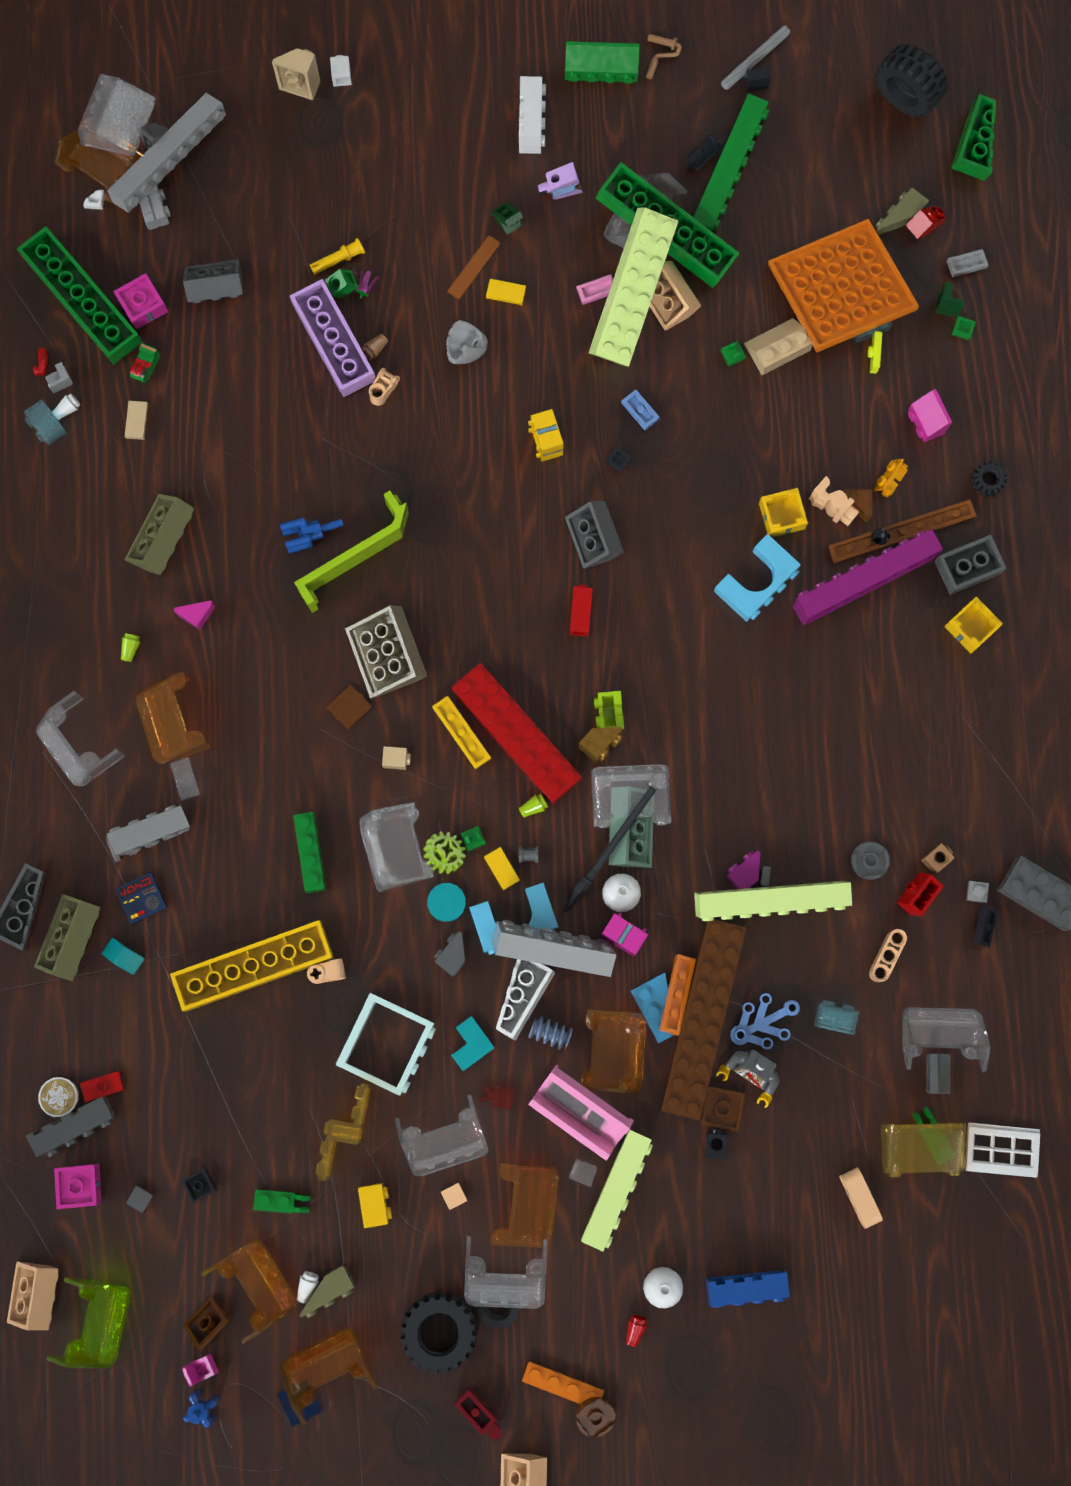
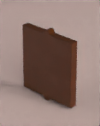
[326,684,372,730]

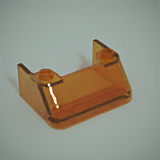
[201,1239,297,1344]
[280,1328,377,1425]

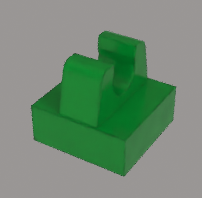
[720,341,746,367]
[461,826,486,852]

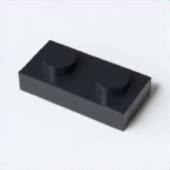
[973,905,998,948]

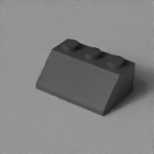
[183,259,243,303]
[565,501,624,569]

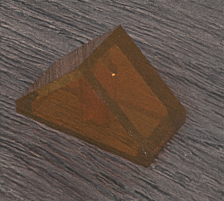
[843,489,872,523]

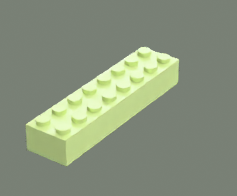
[589,208,678,367]

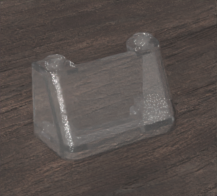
[591,764,671,828]
[360,802,434,892]

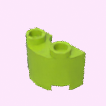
[594,691,624,729]

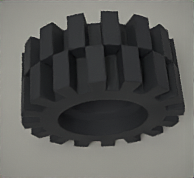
[971,460,1008,497]

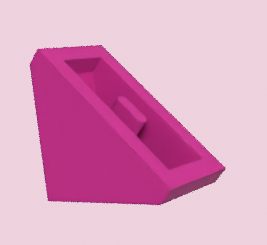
[174,600,215,630]

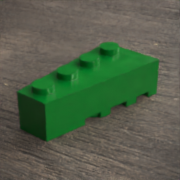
[951,94,996,181]

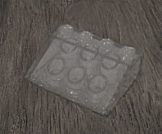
[78,74,156,156]

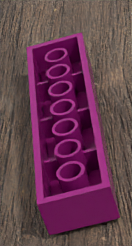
[793,529,943,626]

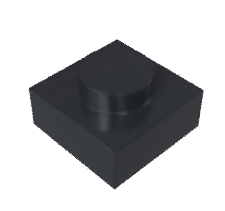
[606,447,632,474]

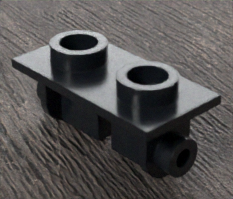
[687,134,724,170]

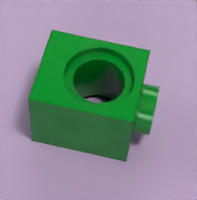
[325,269,358,298]

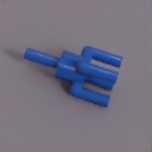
[280,518,344,554]
[183,1389,221,1428]

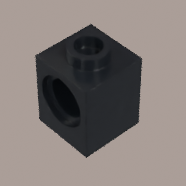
[704,1129,728,1159]

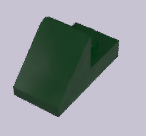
[491,203,523,234]

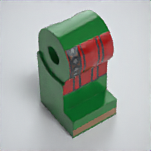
[130,343,161,383]

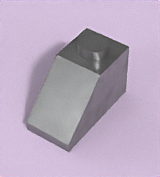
[138,123,169,150]

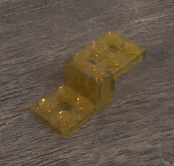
[316,1083,372,1181]

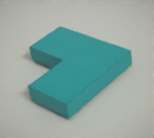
[451,1016,494,1071]

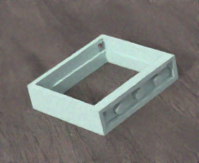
[336,993,436,1096]

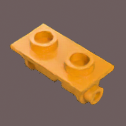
[874,459,908,497]

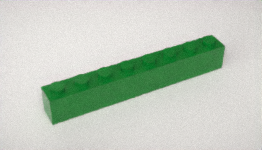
[693,94,770,232]

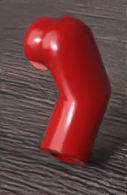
[33,348,48,376]

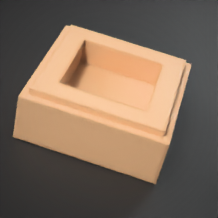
[441,1182,468,1210]

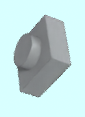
[966,881,989,903]

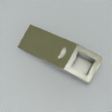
[875,188,929,236]
[300,1264,356,1318]

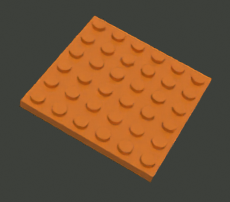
[768,219,919,352]

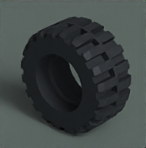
[875,44,948,117]
[400,1291,478,1374]

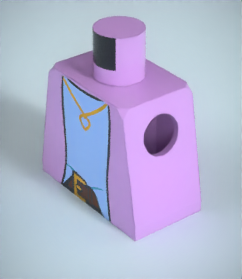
[538,162,582,199]

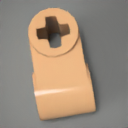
[369,367,400,406]
[307,959,346,984]

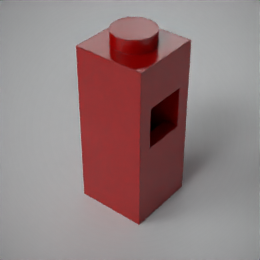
[570,584,593,636]

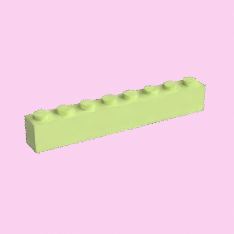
[694,881,852,921]

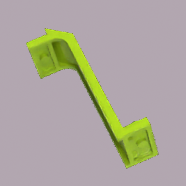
[294,491,409,613]

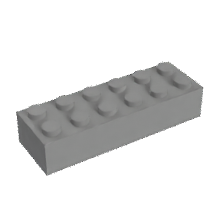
[492,920,616,977]

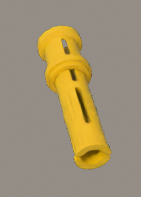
[309,238,365,275]

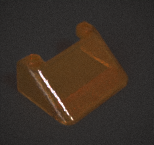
[55,123,143,204]
[136,671,210,764]
[491,1161,559,1248]

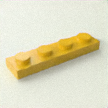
[432,696,491,770]

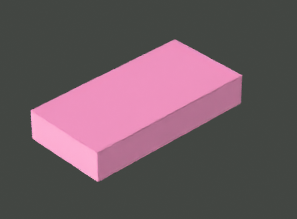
[576,274,613,305]

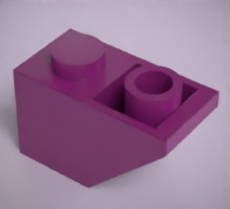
[727,850,760,889]

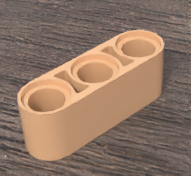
[869,929,907,982]
[839,1167,883,1229]

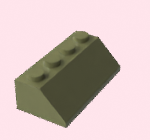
[125,494,195,575]
[34,894,101,981]

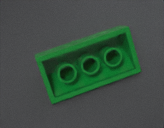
[565,41,640,84]

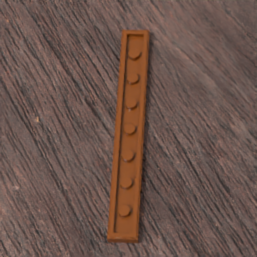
[828,499,977,564]

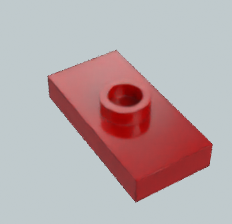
[80,1071,124,1102]

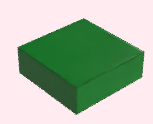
[951,316,976,340]

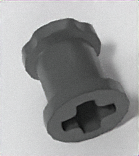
[519,846,539,863]

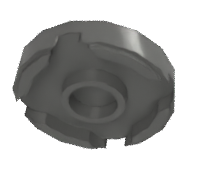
[851,841,890,880]

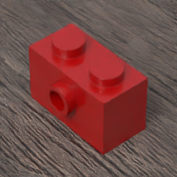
[897,872,944,917]

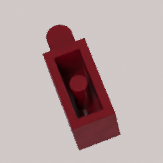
[454,1386,502,1440]

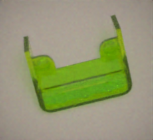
[47,1277,130,1368]

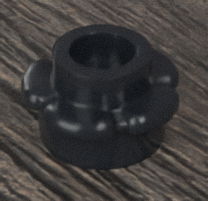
[871,528,890,545]

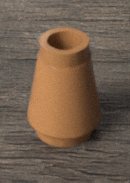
[361,334,388,361]

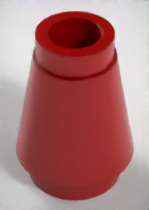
[625,1314,648,1347]

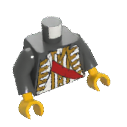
[716,1050,780,1108]

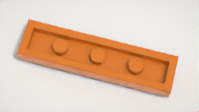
[659,954,696,1036]
[522,1361,604,1404]

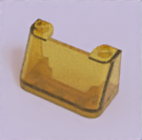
[881,1122,966,1177]

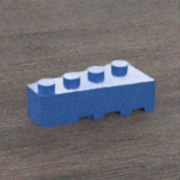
[705,1270,790,1307]

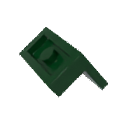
[935,282,965,317]

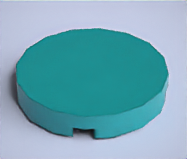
[427,883,466,922]

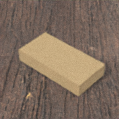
[125,401,148,440]

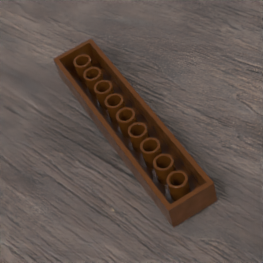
[660,919,746,1121]

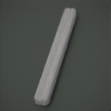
[721,25,790,90]

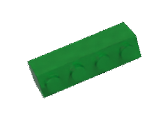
[293,812,327,893]

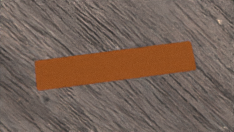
[447,236,500,299]

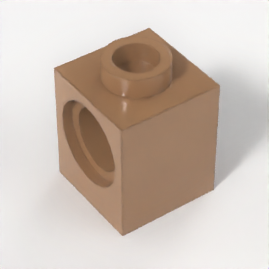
[921,843,955,874]

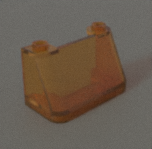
[581,1010,646,1093]

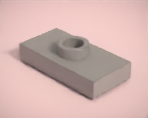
[947,249,989,278]

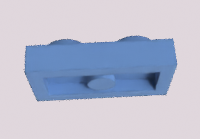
[621,390,660,430]

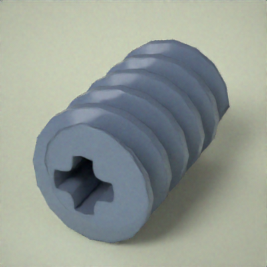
[528,1016,573,1050]

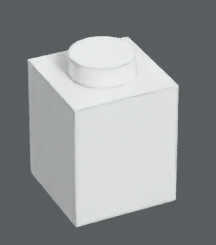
[330,55,352,86]

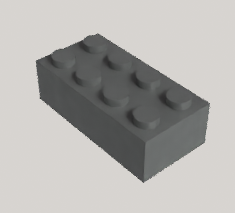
[997,856,1071,931]

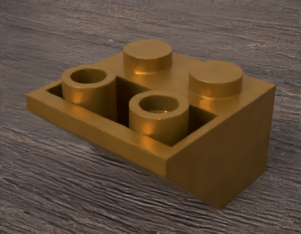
[579,727,623,763]

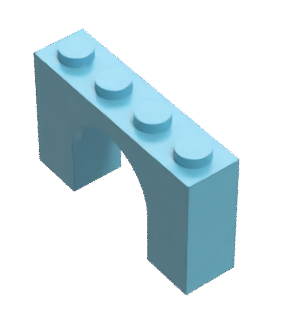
[714,534,801,622]
[469,883,558,955]

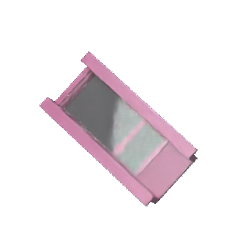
[528,1065,634,1160]

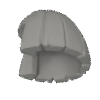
[446,320,488,364]

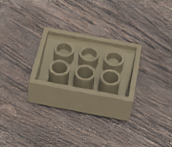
[345,605,427,698]

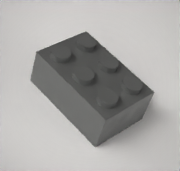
[934,535,1007,595]

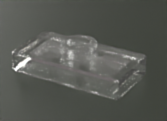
[170,758,201,800]

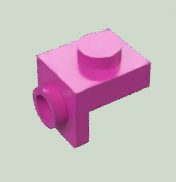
[182,1353,219,1387]

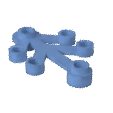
[730,993,800,1050]

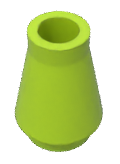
[121,633,140,662]
[519,793,549,818]

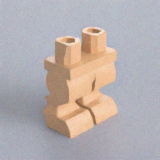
[809,476,859,526]

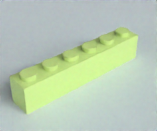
[581,1130,653,1251]

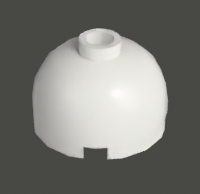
[602,873,641,912]
[643,1267,683,1309]

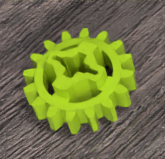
[423,831,466,874]

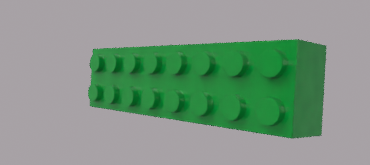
[596,162,739,288]
[17,226,142,365]

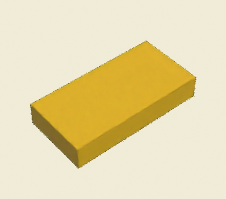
[486,279,526,305]
[484,847,520,890]

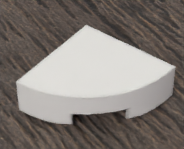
[83,190,105,210]

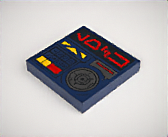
[115,872,167,924]

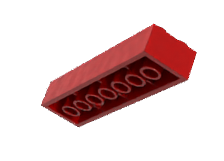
[452,663,582,805]

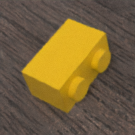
[358,1183,392,1228]

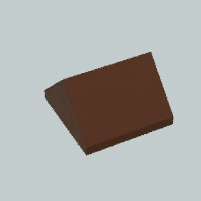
[183,1296,233,1352]

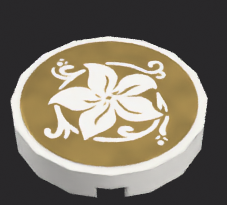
[38,1077,79,1117]

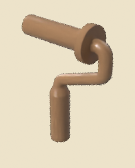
[646,34,681,79]

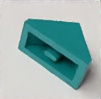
[101,937,145,975]

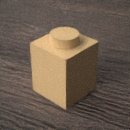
[382,746,411,770]

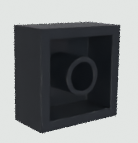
[744,67,771,92]
[182,1168,217,1203]

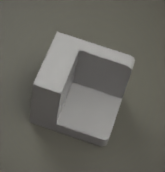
[45,362,73,394]

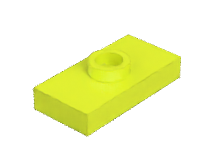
[868,331,882,374]

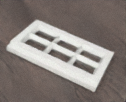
[965,1123,1040,1178]

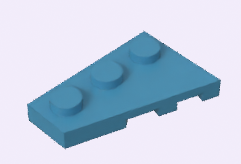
[631,973,673,1043]

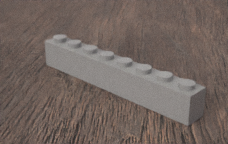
[107,93,226,213]

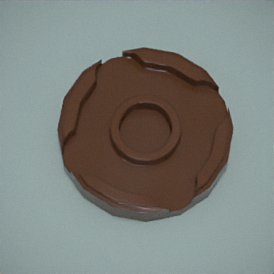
[575,1397,616,1437]

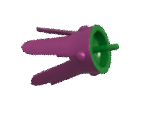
[355,270,379,299]

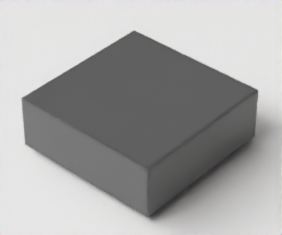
[759,866,771,887]
[126,1185,154,1213]

